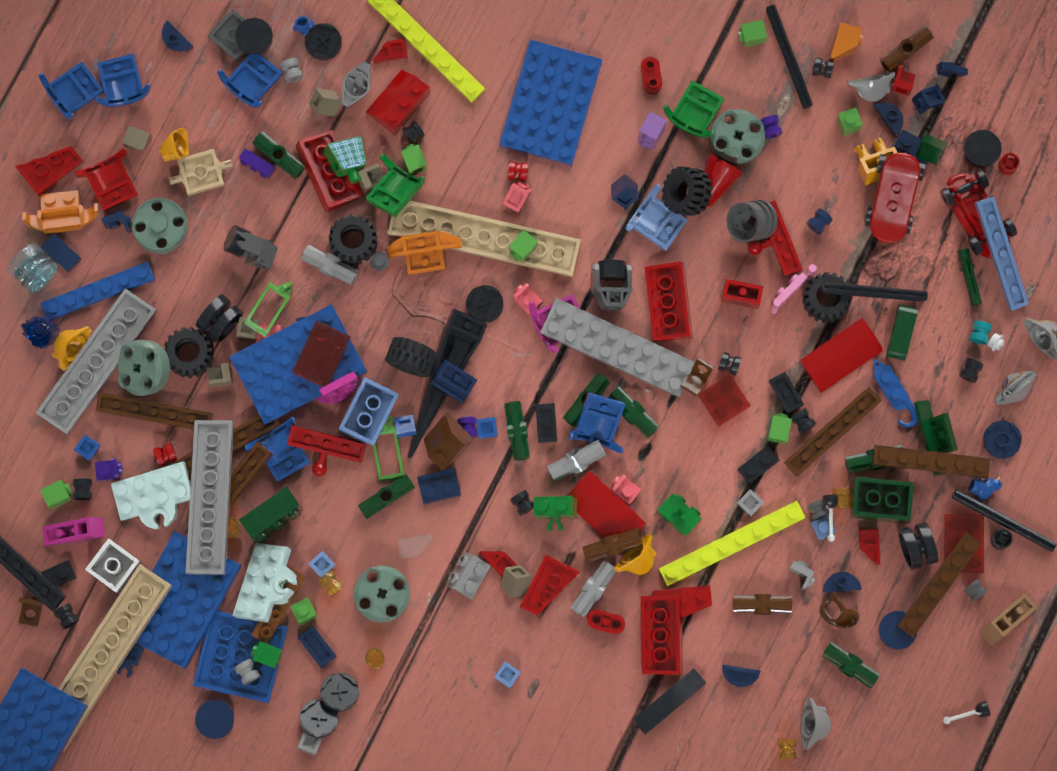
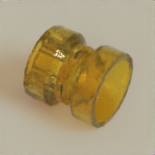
[832,487,851,509]
[228,517,241,539]
[318,570,345,598]
[365,648,385,669]
[777,738,797,759]

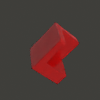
[891,65,916,96]

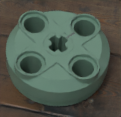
[710,109,765,165]
[132,198,189,255]
[118,340,170,396]
[354,566,410,623]

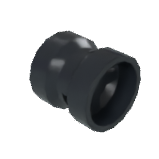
[812,57,834,79]
[718,352,742,376]
[959,357,984,383]
[790,408,817,434]
[73,478,92,500]
[510,490,534,516]
[990,529,1013,550]
[53,603,80,630]

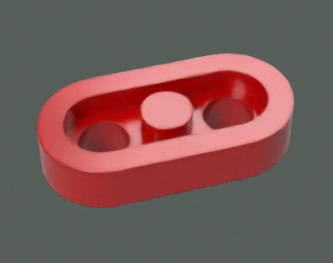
[641,57,662,95]
[587,610,625,635]

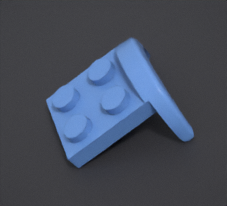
[625,184,688,251]

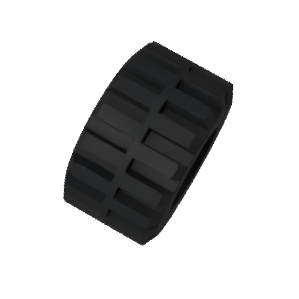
[662,166,713,216]
[329,214,378,265]
[802,272,852,323]
[164,327,214,378]
[385,337,438,377]

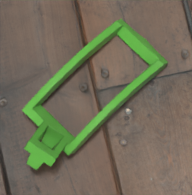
[244,281,294,337]
[373,414,404,482]

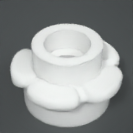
[988,333,1005,351]

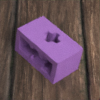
[638,112,667,149]

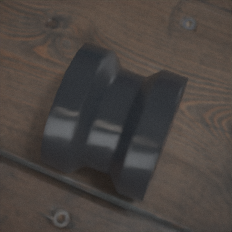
[402,121,425,144]

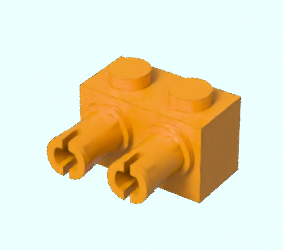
[854,138,897,185]

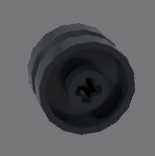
[196,294,244,344]
[898,522,939,571]

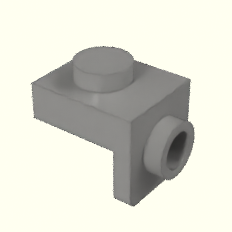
[789,560,815,590]

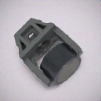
[223,225,278,270]
[591,259,633,311]

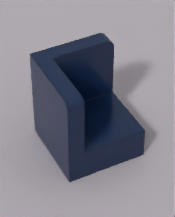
[611,174,639,209]

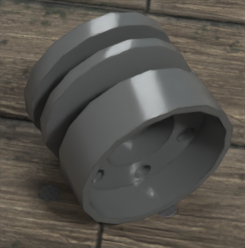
[726,200,778,242]

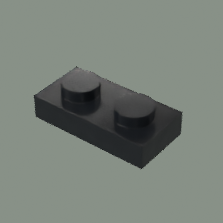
[768,372,804,415]
[535,403,557,443]
[737,445,779,484]
[41,560,77,587]

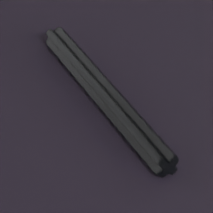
[766,4,813,109]
[821,282,928,302]
[952,489,1057,552]

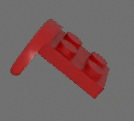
[74,148,138,212]

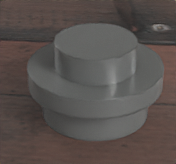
[370,252,389,271]

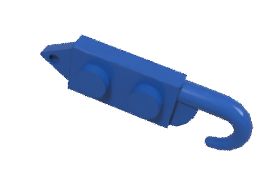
[872,360,918,428]

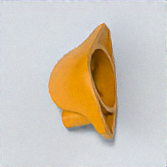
[159,127,189,162]
[52,326,92,371]
[614,534,657,575]

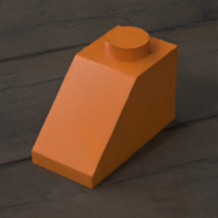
[829,22,864,62]

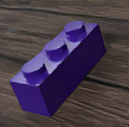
[239,148,276,179]

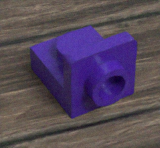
[95,458,123,482]

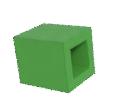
[737,20,767,47]
[836,108,863,137]
[401,144,427,175]
[509,230,538,263]
[767,414,792,445]
[40,480,73,510]
[290,597,318,625]

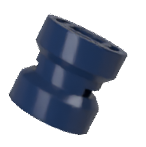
[806,208,833,235]

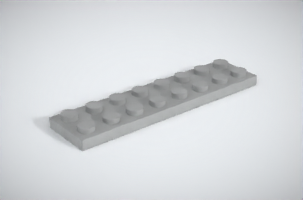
[36,289,157,435]
[540,298,695,397]
[186,420,234,575]

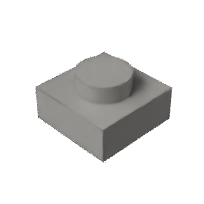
[737,489,764,517]
[297,732,323,756]

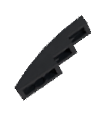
[633,669,706,735]

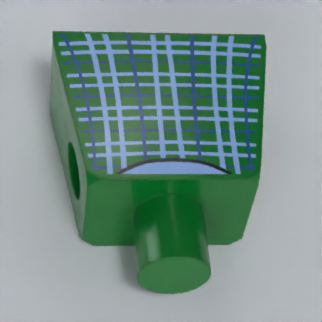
[323,136,366,184]

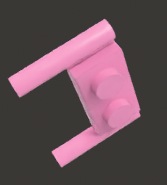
[770,264,817,314]

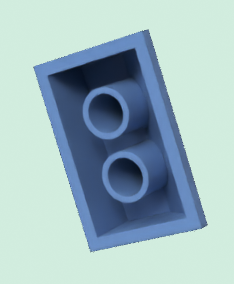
[338,377,399,446]

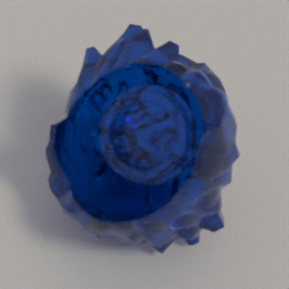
[21,316,60,349]

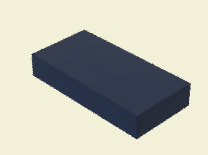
[40,233,82,273]
[297,625,337,668]

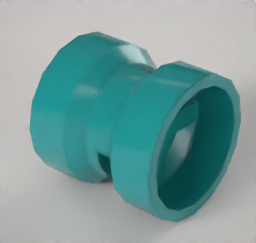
[969,320,992,345]

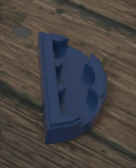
[161,20,194,52]
[936,62,968,77]
[873,103,904,137]
[823,572,862,593]
[722,664,761,687]

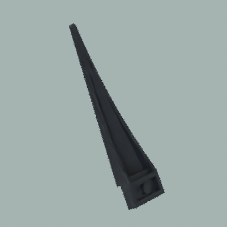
[408,309,487,458]

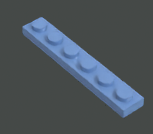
[975,196,1029,311]

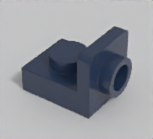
[912,85,946,115]
[101,211,132,233]

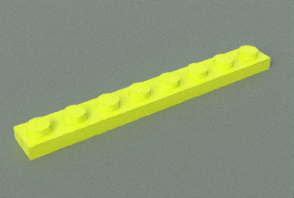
[367,0,485,103]
[659,501,806,587]

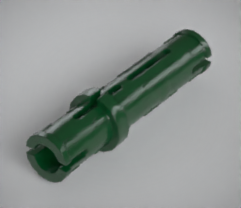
[957,248,983,306]

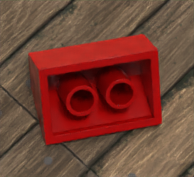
[366,70,430,135]

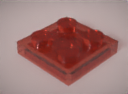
[697,374,751,427]

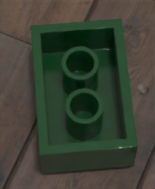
[850,477,914,524]
[239,486,303,543]

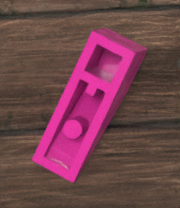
[43,517,105,546]

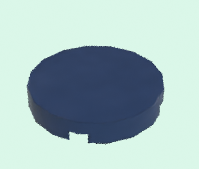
[983,420,1022,459]
[878,611,917,650]
[195,700,234,739]

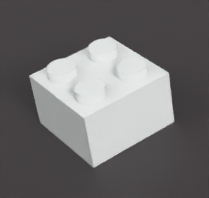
[85,538,143,595]

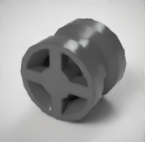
[807,499,829,521]
[963,579,988,602]

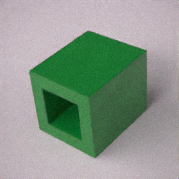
[251,641,283,669]

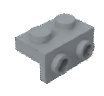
[446,552,490,599]

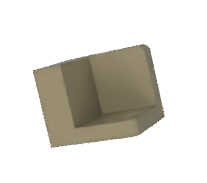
[309,88,342,117]
[122,126,152,151]
[358,163,384,193]
[236,317,260,342]
[208,362,233,388]
[500,565,531,598]

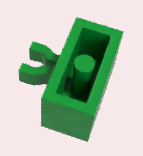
[656,493,702,538]
[534,496,577,531]

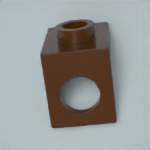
[680,357,714,396]
[19,596,43,626]

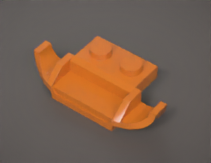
[22,190,98,234]
[388,231,462,275]

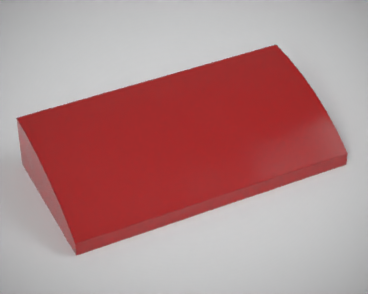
[295,130,362,213]
[645,261,693,342]
[799,317,883,393]
[567,471,646,538]
[641,595,683,675]

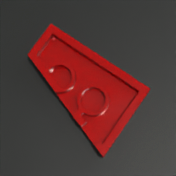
[15,146,83,197]
[520,555,580,616]
[652,585,712,618]

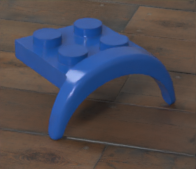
[95,54,151,107]
[217,54,283,108]
[38,62,104,119]
[569,393,625,453]
[245,417,311,483]

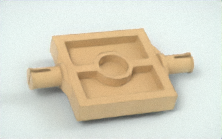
[169,149,233,196]

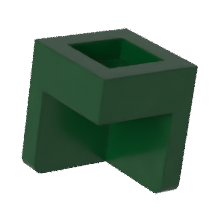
[916,134,947,166]

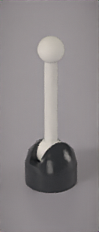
[823,495,838,542]
[943,701,991,724]

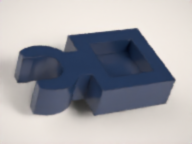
[117,644,145,678]

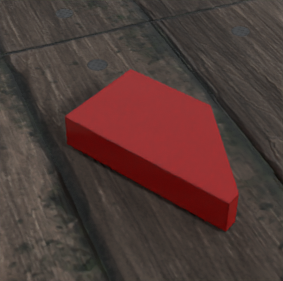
[373,38,408,64]
[858,529,881,565]
[479,551,517,578]

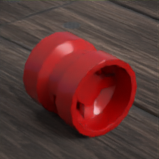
[998,152,1020,176]
[508,161,529,182]
[153,442,177,467]

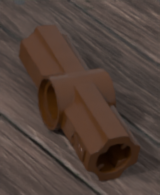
[880,26,934,73]
[582,528,643,562]
[733,594,792,615]

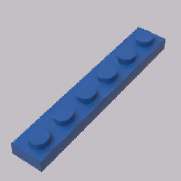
[41,261,155,322]

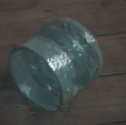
[7,243,59,294]

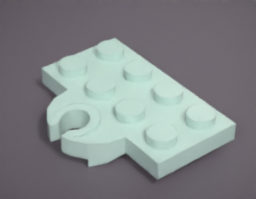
[111,462,191,529]
[233,543,297,622]

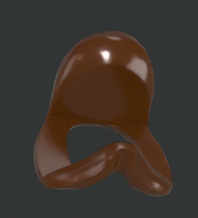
[819,593,860,628]

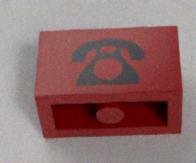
[721,279,763,309]

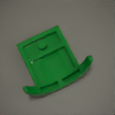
[663,81,725,138]
[366,154,425,218]

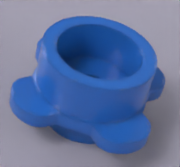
[293,16,315,35]

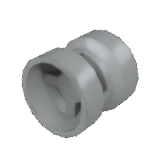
[280,58,304,83]
[234,659,261,685]

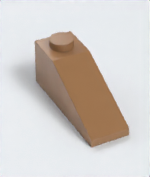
[979,593,1037,646]

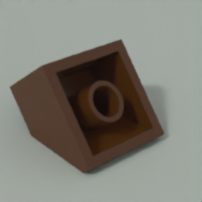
[424,413,474,471]

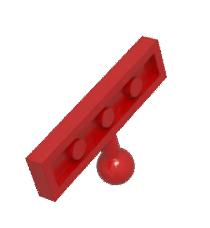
[747,200,803,277]
[287,425,366,477]

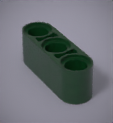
[886,304,918,361]

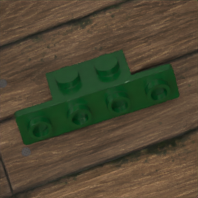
[914,400,958,476]

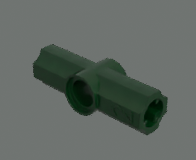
[252,131,306,180]
[562,372,611,428]
[607,386,660,438]
[504,401,530,461]
[845,445,903,474]
[358,474,415,519]
[822,642,880,689]

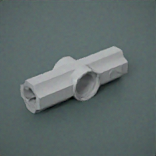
[301,245,359,286]
[547,440,606,482]
[570,561,617,618]

